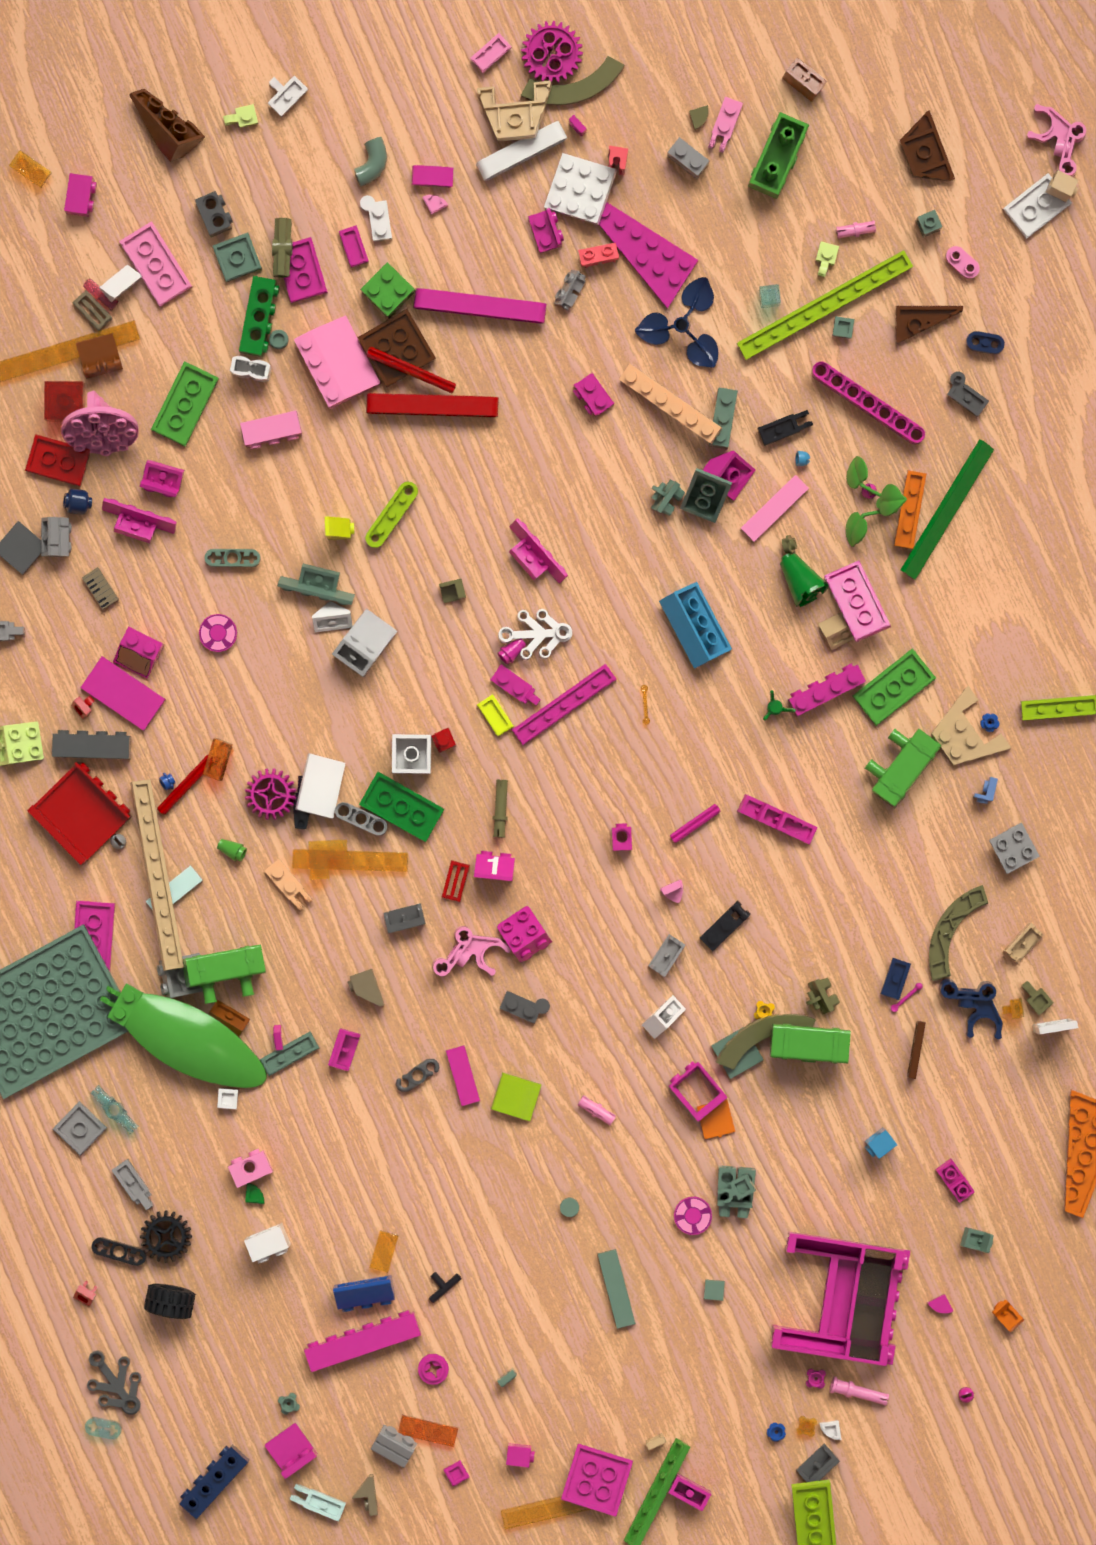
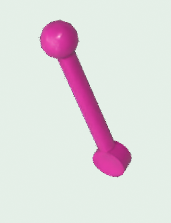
[891,983,923,1012]

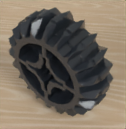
[140,1210,192,1263]

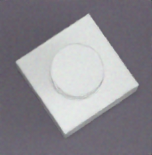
[217,1088,238,1109]

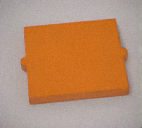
[697,1099,735,1139]

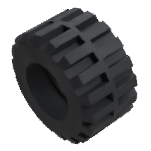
[144,1283,196,1319]

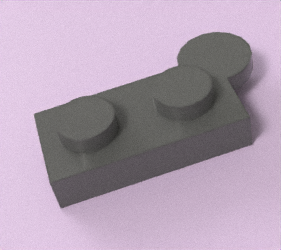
[947,371,989,417]
[500,991,550,1024]

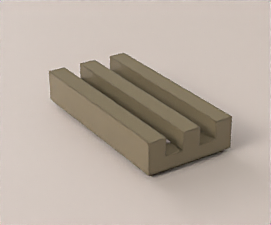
[72,290,113,331]

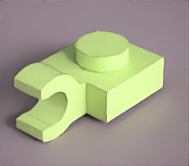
[223,104,258,128]
[815,241,839,277]

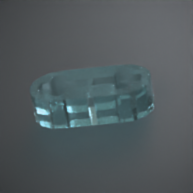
[85,1417,122,1439]

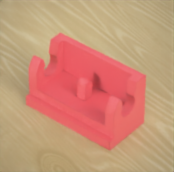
[608,146,628,175]

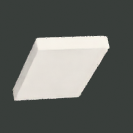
[1003,173,1072,239]
[295,753,345,819]
[1032,1018,1078,1035]

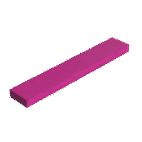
[512,664,616,745]

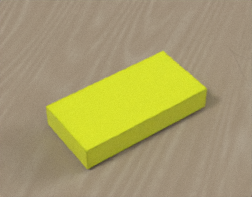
[477,694,514,736]

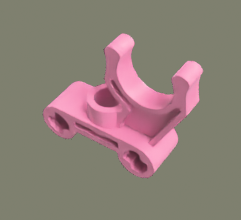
[1027,104,1086,177]
[432,926,511,976]

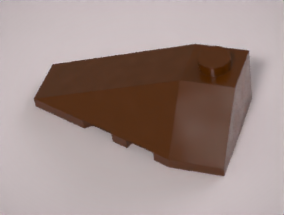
[129,89,205,162]

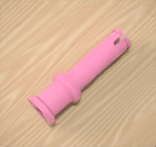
[829,1376,889,1406]

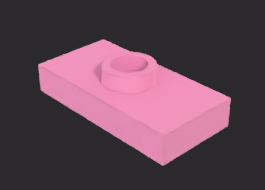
[470,33,512,73]

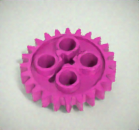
[521,21,583,83]

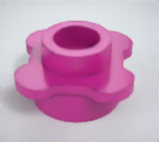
[806,1368,826,1389]

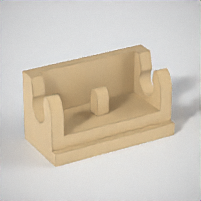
[1003,922,1044,964]

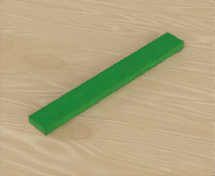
[901,439,994,580]

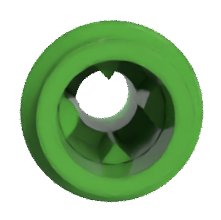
[217,839,247,862]

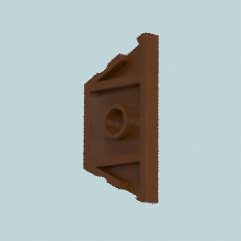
[899,110,955,181]

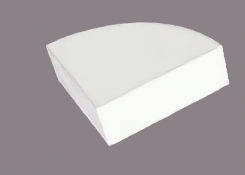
[819,1420,842,1440]

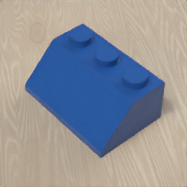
[333,1275,395,1312]

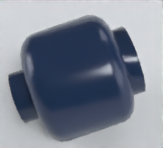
[63,489,92,515]

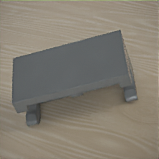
[384,903,426,933]
[796,1443,840,1482]

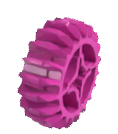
[245,768,297,820]

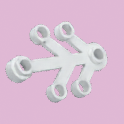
[498,609,572,660]

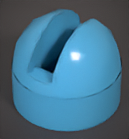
[795,451,810,466]

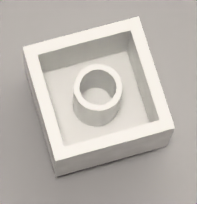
[392,734,432,774]
[244,1223,291,1264]

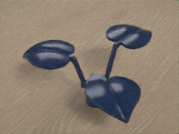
[635,277,719,368]

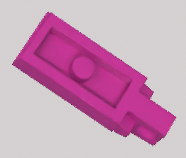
[490,664,541,706]

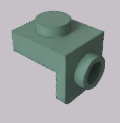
[960,1227,994,1253]

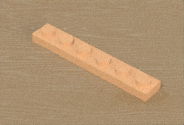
[619,364,723,444]

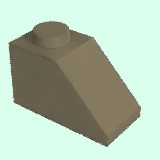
[348,969,385,1007]

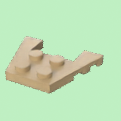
[477,81,552,142]
[931,686,1011,765]

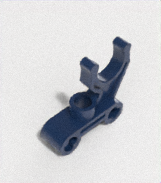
[939,979,1003,1039]

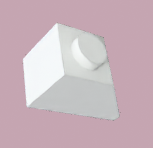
[642,995,686,1039]

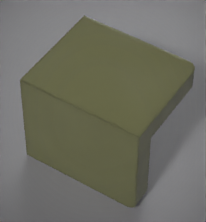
[439,579,466,603]

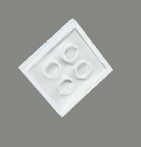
[544,153,617,225]

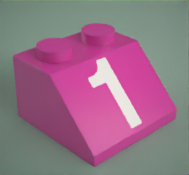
[474,851,515,881]

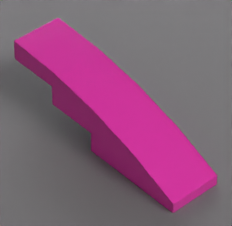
[737,794,818,844]

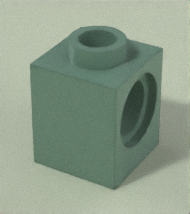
[915,209,943,238]

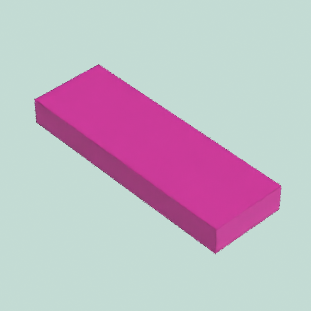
[446,1045,480,1106]

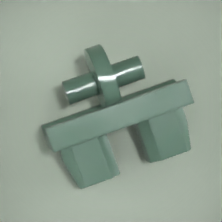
[651,479,685,516]

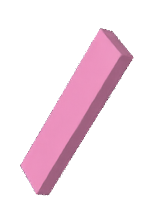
[740,475,809,542]

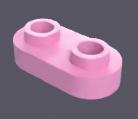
[946,246,980,279]

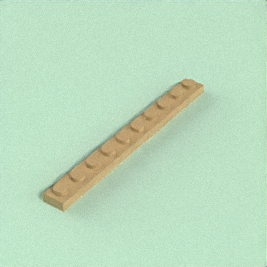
[130,779,184,971]

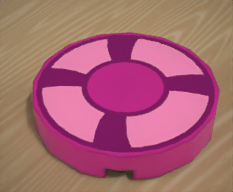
[199,614,238,652]
[674,1196,712,1235]

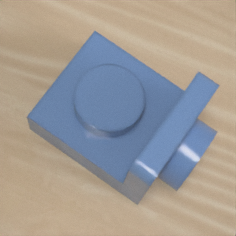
[973,777,998,804]

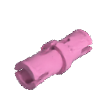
[836,220,876,239]
[577,1095,616,1126]

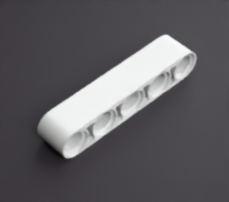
[476,121,567,181]

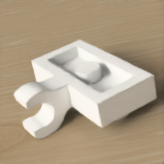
[268,76,308,117]

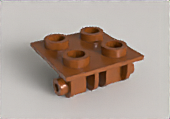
[75,333,123,379]

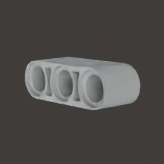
[335,802,388,835]

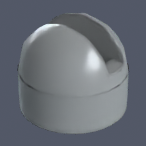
[111,834,126,849]

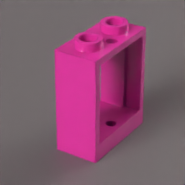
[669,1061,728,1122]

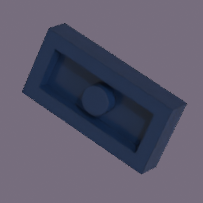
[880,957,911,1000]

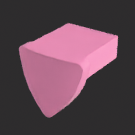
[660,880,683,903]

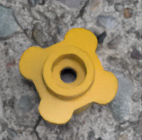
[754,1001,775,1019]

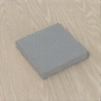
[53,1101,107,1155]

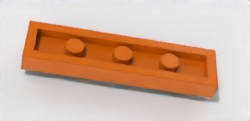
[894,470,927,549]

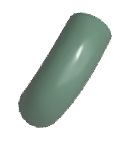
[354,137,387,187]

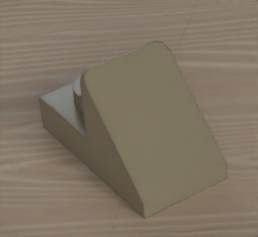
[352,1474,378,1516]

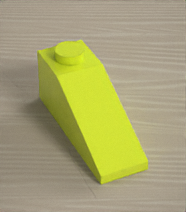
[325,516,355,540]

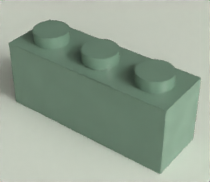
[709,387,738,449]

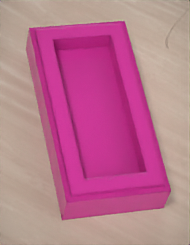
[339,225,369,268]

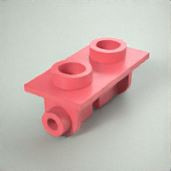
[578,243,619,268]

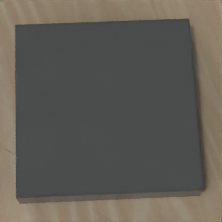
[0,521,41,575]

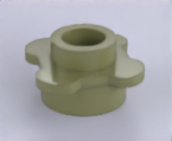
[782,535,797,554]

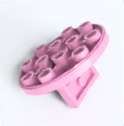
[61,391,139,456]

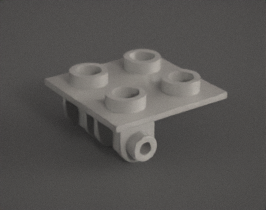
[989,823,1040,874]

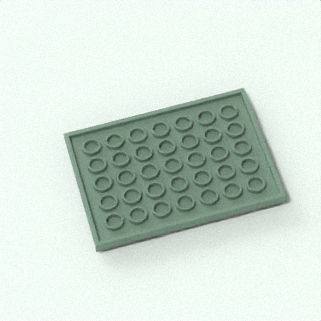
[0,924,128,1099]

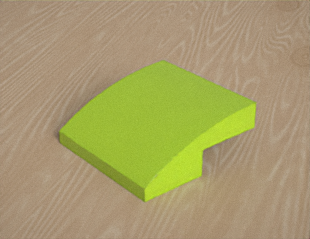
[491,1072,541,1121]

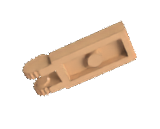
[265,859,313,911]

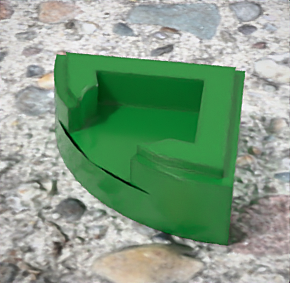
[245,1183,265,1204]

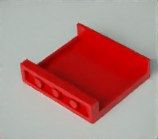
[27,762,132,865]

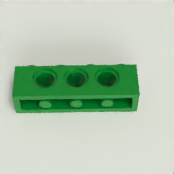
[239,276,280,357]

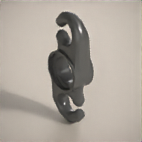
[396,1059,440,1092]

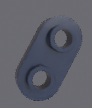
[966,331,1005,354]

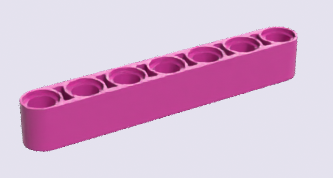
[413,288,547,324]
[812,361,925,445]

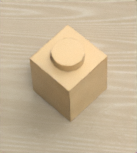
[1046,170,1078,202]

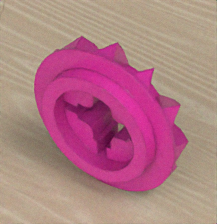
[418,1354,449,1385]

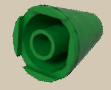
[780,553,829,607]

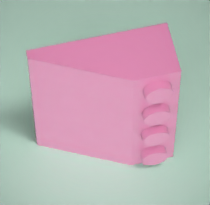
[294,315,381,410]

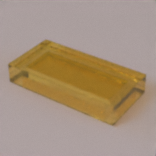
[369,1230,399,1273]

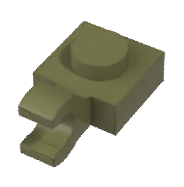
[1021,981,1054,1015]

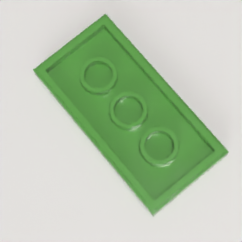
[151,361,219,447]
[852,648,936,726]

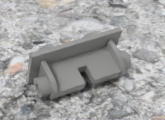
[554,270,586,310]

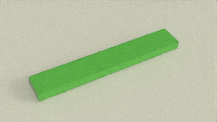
[624,1438,690,1545]

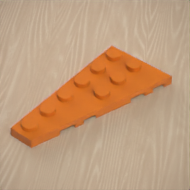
[1064,1089,1096,1218]

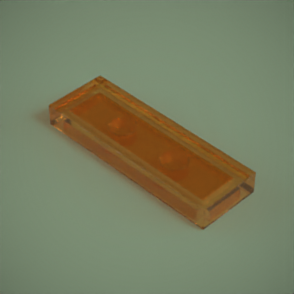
[398,1414,458,1447]

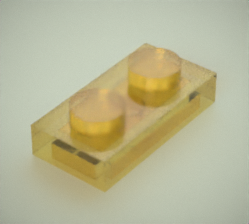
[9,150,52,188]

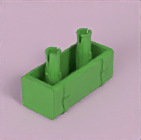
[748,112,809,199]
[865,728,942,809]
[183,944,266,1004]
[770,1023,851,1064]

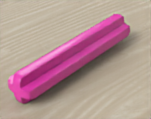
[670,804,721,843]

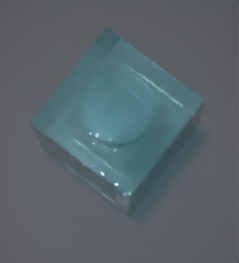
[758,284,781,308]

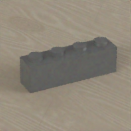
[52,730,131,759]

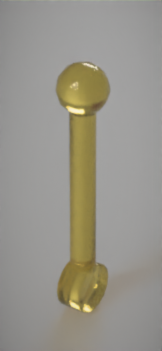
[641,685,650,725]

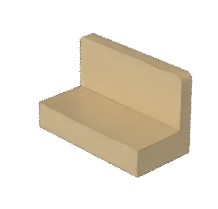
[818,612,854,650]

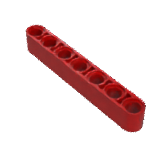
[366,393,499,417]

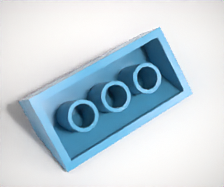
[659,582,732,669]

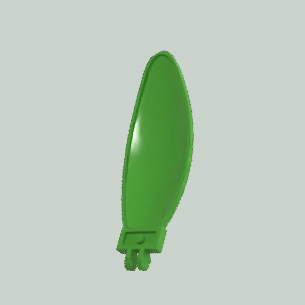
[100,983,267,1088]

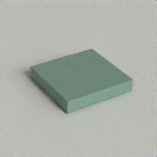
[213,232,262,282]
[711,1027,763,1079]

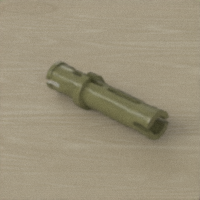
[493,779,508,838]

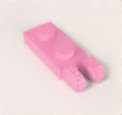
[708,97,743,153]

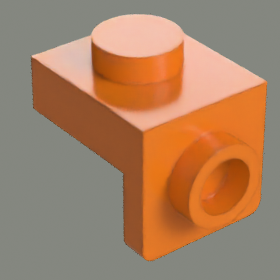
[992,1300,1024,1333]

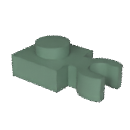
[719,1174,756,1203]

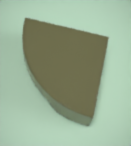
[689,105,708,130]

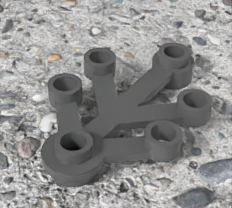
[87,1350,142,1415]

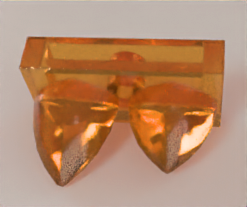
[203,738,234,781]

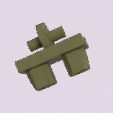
[806,978,840,1014]

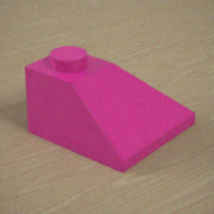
[703,450,756,501]

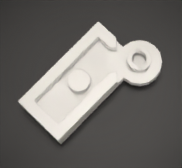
[360,195,392,242]

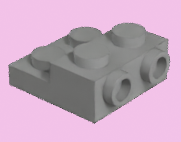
[157,953,203,998]

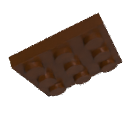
[358,309,436,388]

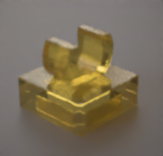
[1002,998,1024,1019]

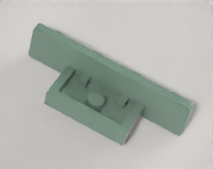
[277,563,355,605]

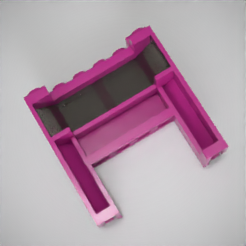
[771,1231,910,1366]

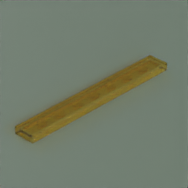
[0,320,140,382]

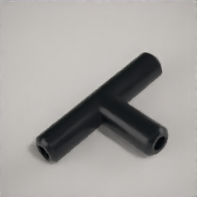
[429,1272,462,1303]

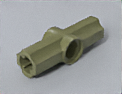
[272,218,292,278]

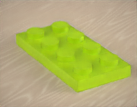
[791,1480,836,1545]

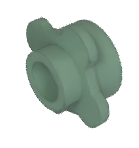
[278,1393,300,1415]

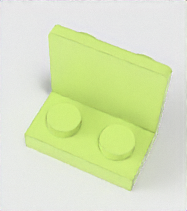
[0,722,44,766]

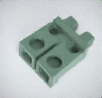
[717,1165,756,1218]

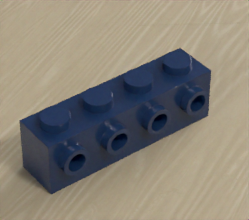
[179,1444,250,1519]

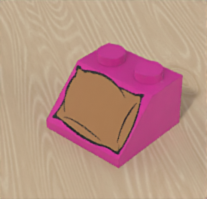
[113,626,165,679]

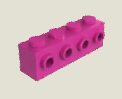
[788,663,866,717]

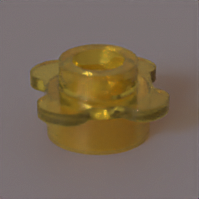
[796,1416,817,1437]

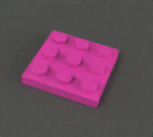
[561,1444,633,1517]

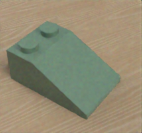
[680,468,732,523]

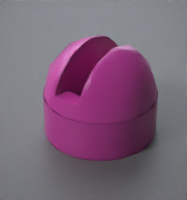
[861,483,877,499]
[958,1387,974,1403]

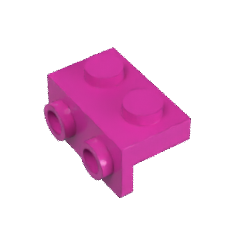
[139,460,185,497]

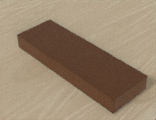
[907,1021,926,1079]

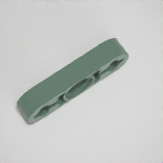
[204,549,261,567]

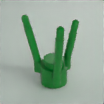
[763,690,796,720]

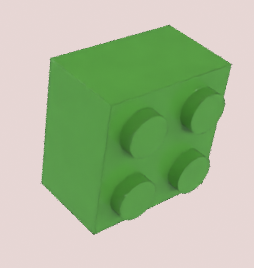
[360,262,415,319]

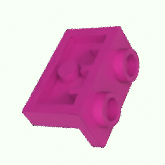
[528,208,564,253]
[573,373,614,417]

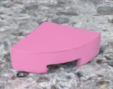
[422,195,448,215]

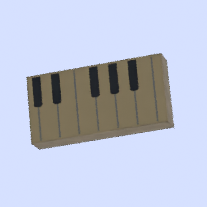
[82,567,119,610]

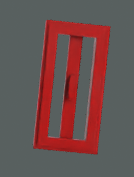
[442,860,470,902]

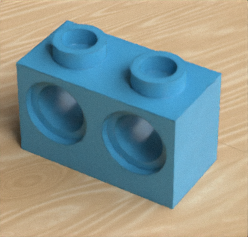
[865,1127,897,1159]

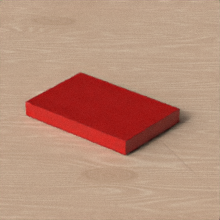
[25,434,91,487]

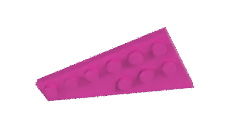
[599,202,698,309]

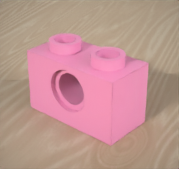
[228,1148,273,1188]

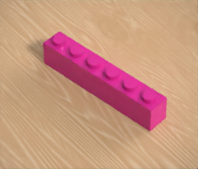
[304,1310,421,1372]

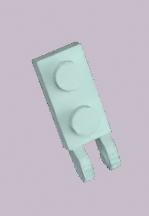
[290,1484,346,1522]

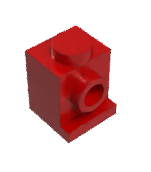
[432,728,457,753]

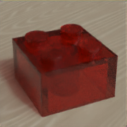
[44,381,85,422]

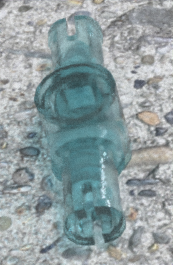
[90,1085,139,1134]

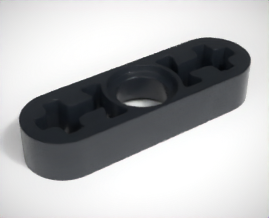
[91,1237,147,1266]

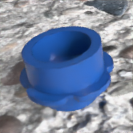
[980,713,999,732]
[159,773,175,791]
[767,1422,786,1442]

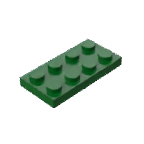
[359,771,444,842]

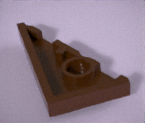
[896,306,963,343]

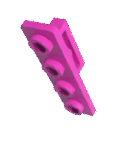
[102,498,177,544]
[509,518,568,584]

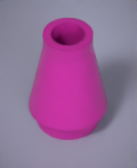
[497,639,526,665]

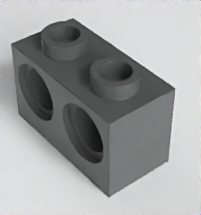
[195,191,233,238]

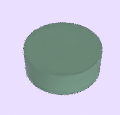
[269,330,289,349]
[560,1197,579,1217]

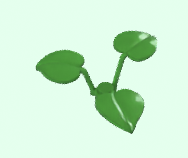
[845,456,907,547]

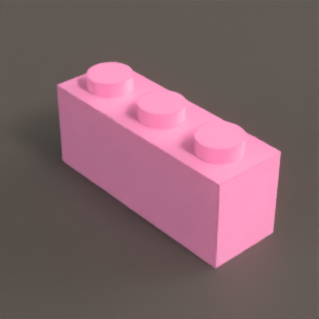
[240,411,302,449]

